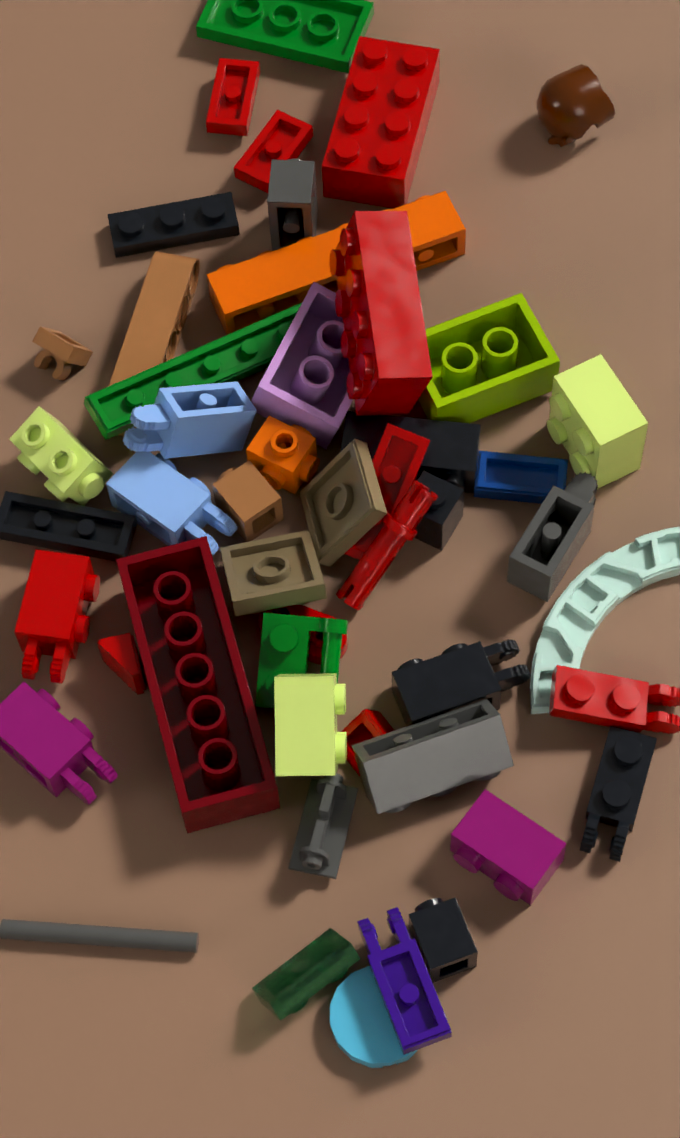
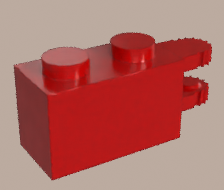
[14,549,100,684]

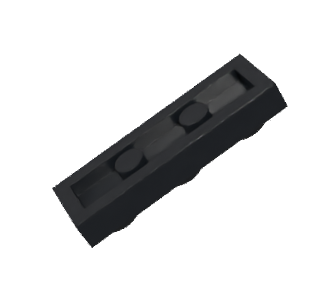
[107,192,240,258]
[0,491,138,561]

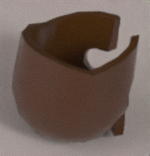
[536,64,615,147]

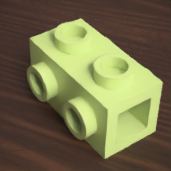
[9,406,113,506]

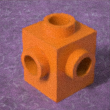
[246,415,320,494]

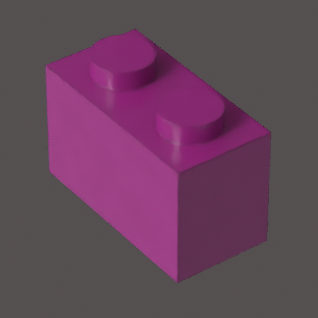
[450,789,567,906]

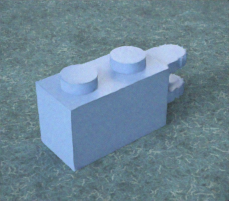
[123,381,257,459]
[106,451,238,556]

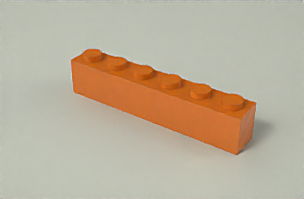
[206,191,466,335]

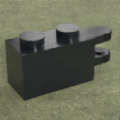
[391,639,531,726]

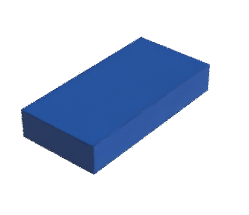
[474,451,568,504]

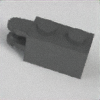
[507,472,598,602]

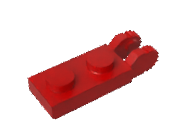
[549,665,680,734]

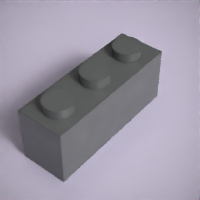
[352,698,514,814]

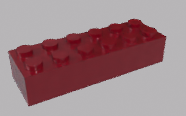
[116,536,280,834]

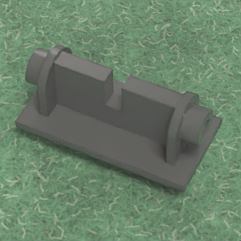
[288,773,358,879]

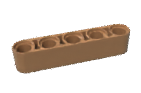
[108,251,200,437]

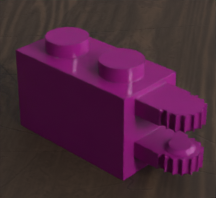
[0,681,118,805]

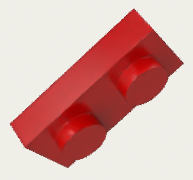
[206,58,260,136]
[234,110,313,193]

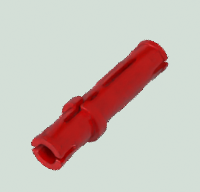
[336,480,438,610]

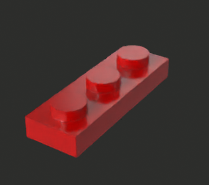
[344,423,431,560]

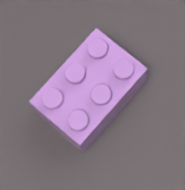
[251,281,353,449]

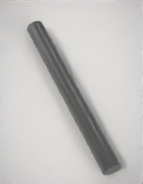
[0,919,199,953]

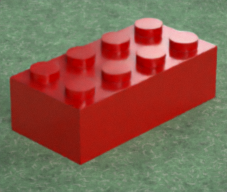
[322,36,440,209]
[329,211,433,415]

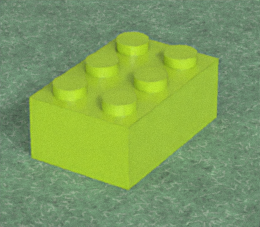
[418,293,560,423]

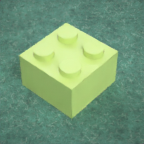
[547,354,648,489]
[274,673,347,776]

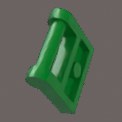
[255,612,348,709]

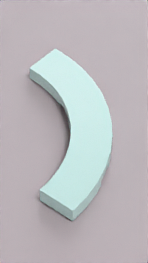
[530,527,680,714]

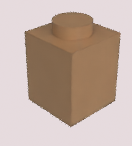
[212,460,284,542]

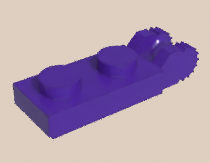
[357,907,452,1054]

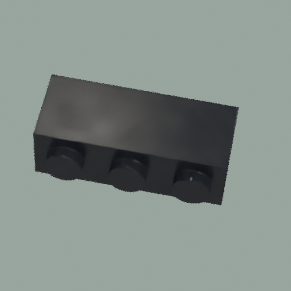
[340,411,481,493]

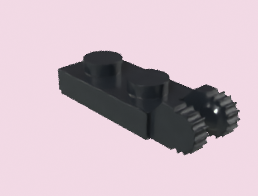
[580,725,657,862]

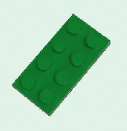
[196,0,374,73]

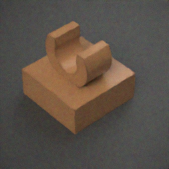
[32,326,93,381]

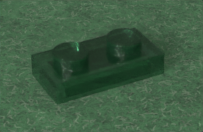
[252,927,361,1021]

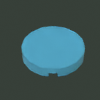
[330,966,419,1068]

